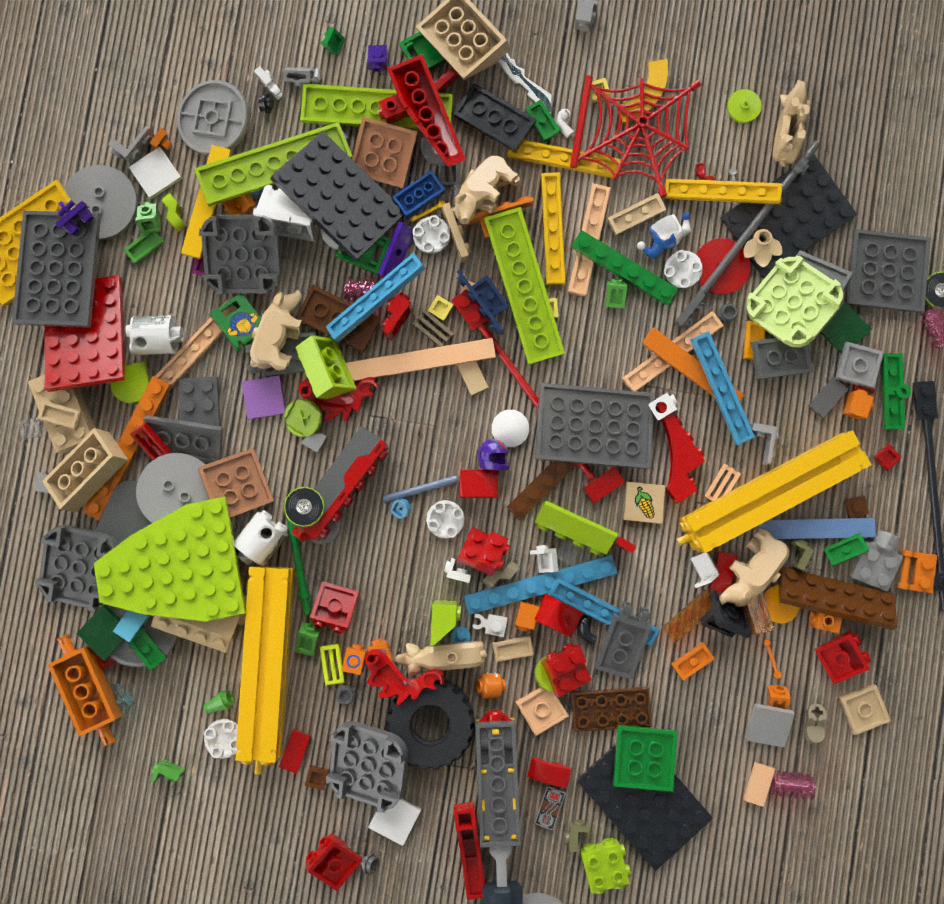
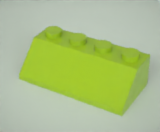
[535,501,618,556]

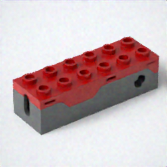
[292,426,389,541]

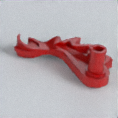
[298,377,379,422]
[365,649,445,705]

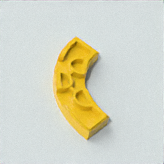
[620,59,668,125]

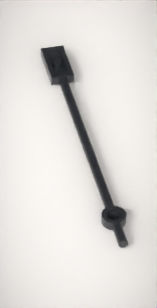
[913,381,944,611]

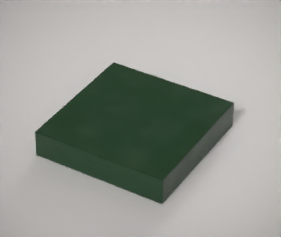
[820,302,872,355]
[76,604,125,661]

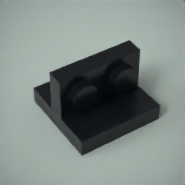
[700,592,753,638]

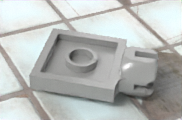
[850,530,903,592]

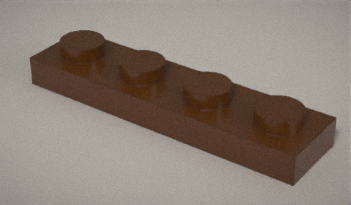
[507,461,574,521]

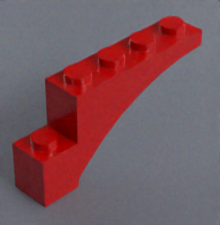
[656,402,705,504]
[454,802,485,900]

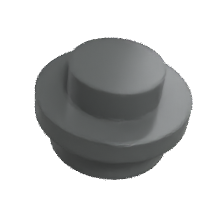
[719,303,738,322]
[336,685,356,705]
[361,853,379,874]

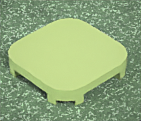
[747,255,843,347]

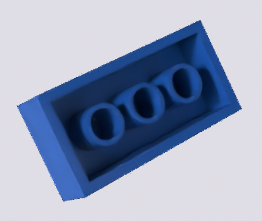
[393,170,445,219]

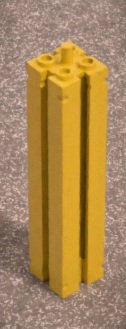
[676,430,872,553]
[235,566,295,774]

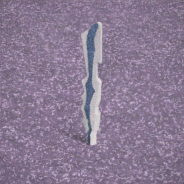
[496,53,552,114]

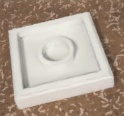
[129,147,182,199]
[368,799,421,846]

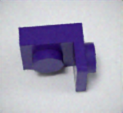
[367,45,387,72]

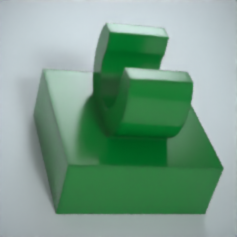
[320,27,345,55]

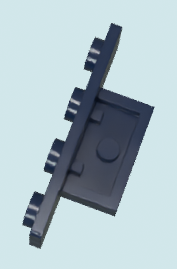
[456,269,510,335]

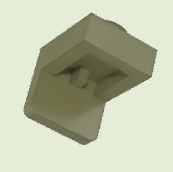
[790,539,814,571]
[565,820,590,852]

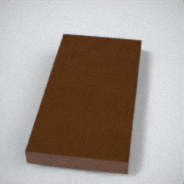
[571,687,652,732]

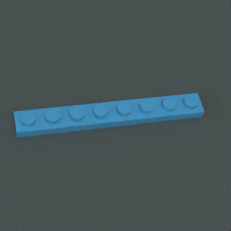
[464,555,617,615]

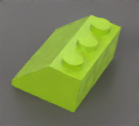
[295,335,357,399]
[430,600,461,645]

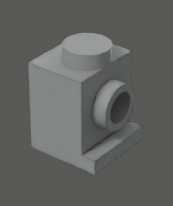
[574,0,598,32]

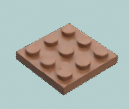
[352,117,418,189]
[197,448,274,518]

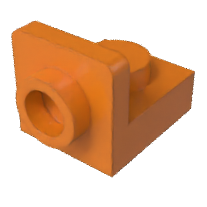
[767,685,791,710]

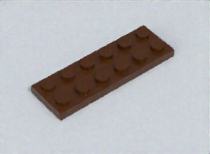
[779,567,897,630]

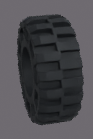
[386,679,475,770]

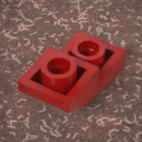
[527,757,572,788]

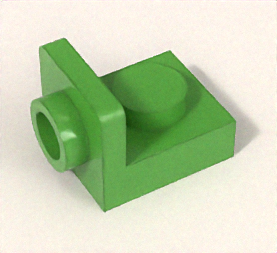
[605,278,627,308]
[294,623,321,656]
[151,759,185,783]

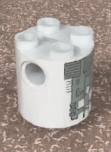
[126,315,184,355]
[234,510,288,566]

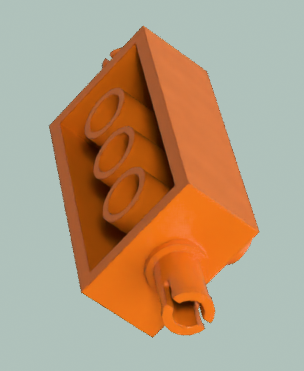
[47,634,123,747]

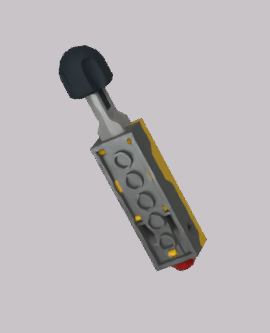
[476,710,523,904]

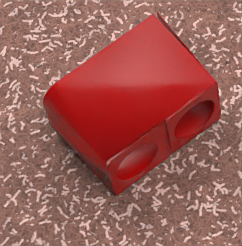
[459,469,499,498]
[535,594,583,638]

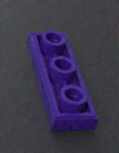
[378,222,413,278]

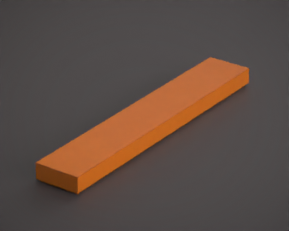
[641,327,744,401]

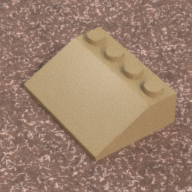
[416,0,510,80]

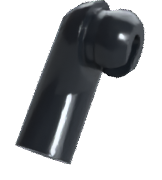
[577,616,597,645]

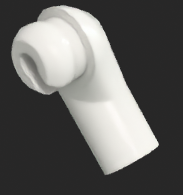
[556,108,574,138]

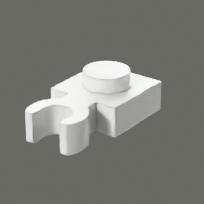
[254,66,283,101]
[472,614,508,637]

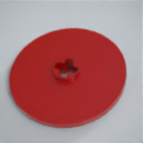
[696,238,751,295]

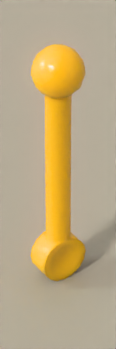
[410,200,446,223]

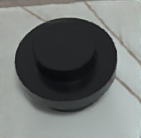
[258,94,274,113]

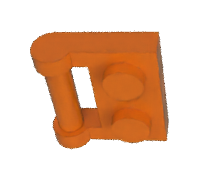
[897,550,937,594]

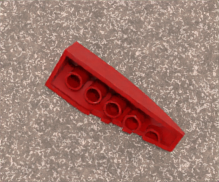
[387,54,466,167]

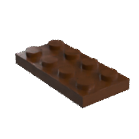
[295,284,381,353]

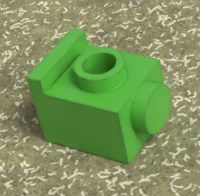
[135,202,161,233]

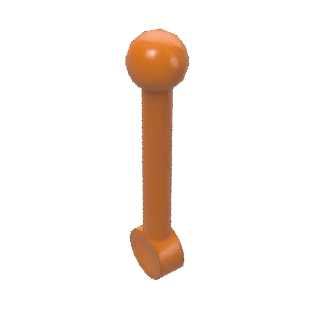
[763,639,782,679]

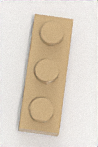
[607,193,667,236]
[442,203,471,263]

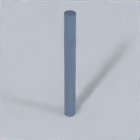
[383,475,458,503]

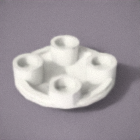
[413,215,450,254]
[664,250,703,288]
[492,410,529,447]
[426,500,465,539]
[204,719,238,759]

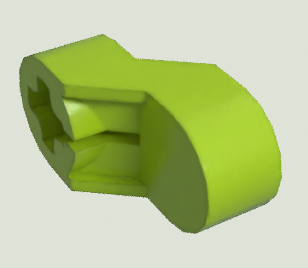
[161,193,187,232]

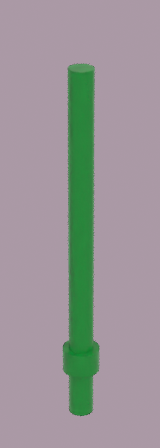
[283,501,311,615]

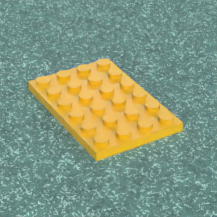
[0,180,75,306]

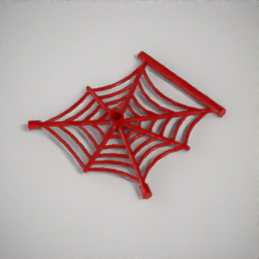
[570,75,701,197]

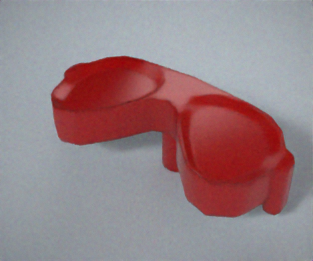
[695,163,715,181]

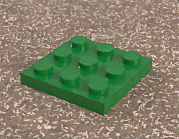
[613,725,678,792]

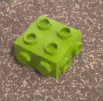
[579,838,632,894]

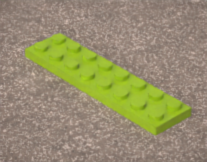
[300,83,453,131]
[194,122,353,207]
[484,207,565,365]

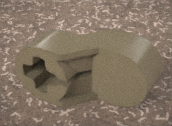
[481,560,520,589]
[804,704,827,745]

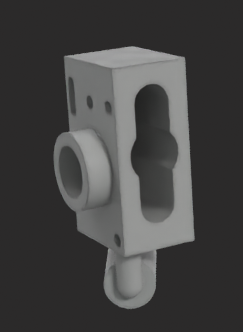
[283,67,322,86]

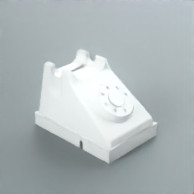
[253,185,316,242]

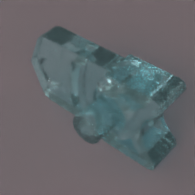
[112,683,134,711]

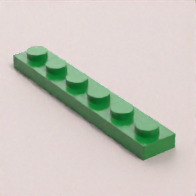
[571,230,678,306]

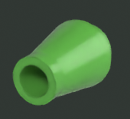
[203,690,234,714]

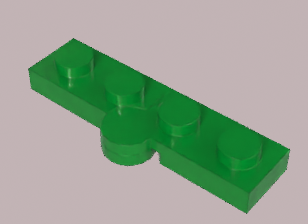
[881,353,911,430]

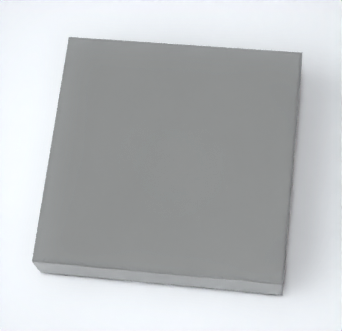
[835,342,884,389]
[745,703,795,748]

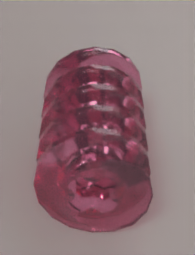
[344,276,381,300]
[919,307,944,349]
[771,770,816,800]

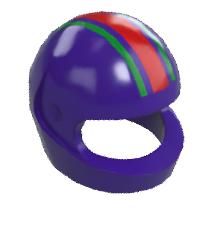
[477,439,510,470]

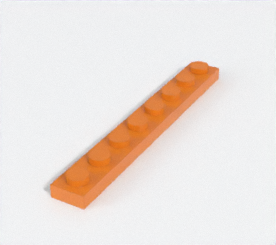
[82,376,172,521]

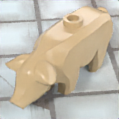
[773,80,811,167]
[455,156,521,225]
[250,290,302,371]
[719,528,789,607]
[395,641,487,677]

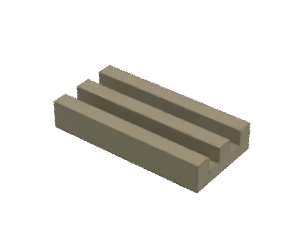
[413,309,454,347]

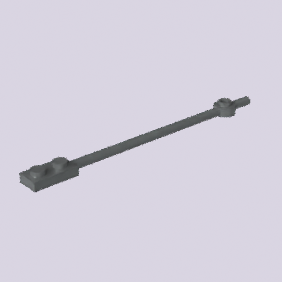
[673,141,820,328]

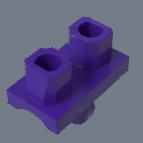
[55,200,94,235]

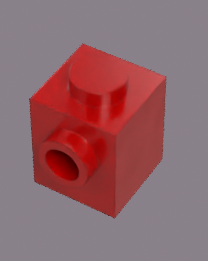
[377,94,408,124]

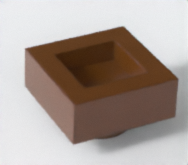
[844,495,869,518]
[304,765,329,790]

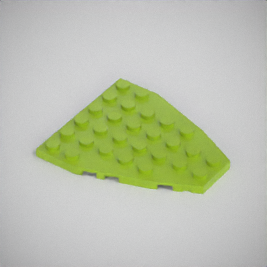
[94,497,246,622]

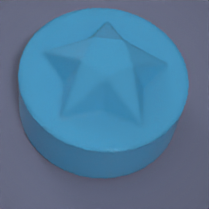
[391,499,411,519]
[451,626,470,643]

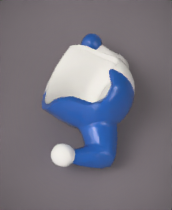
[637,213,691,259]

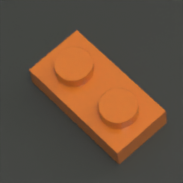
[671,642,715,681]

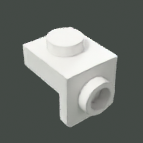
[530,545,558,573]

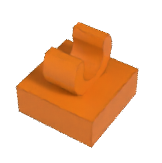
[150,128,172,151]

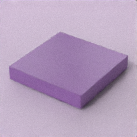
[242,376,286,420]

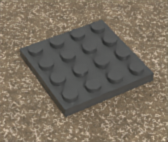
[846,229,931,313]

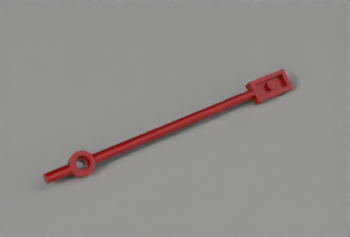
[451,289,596,481]

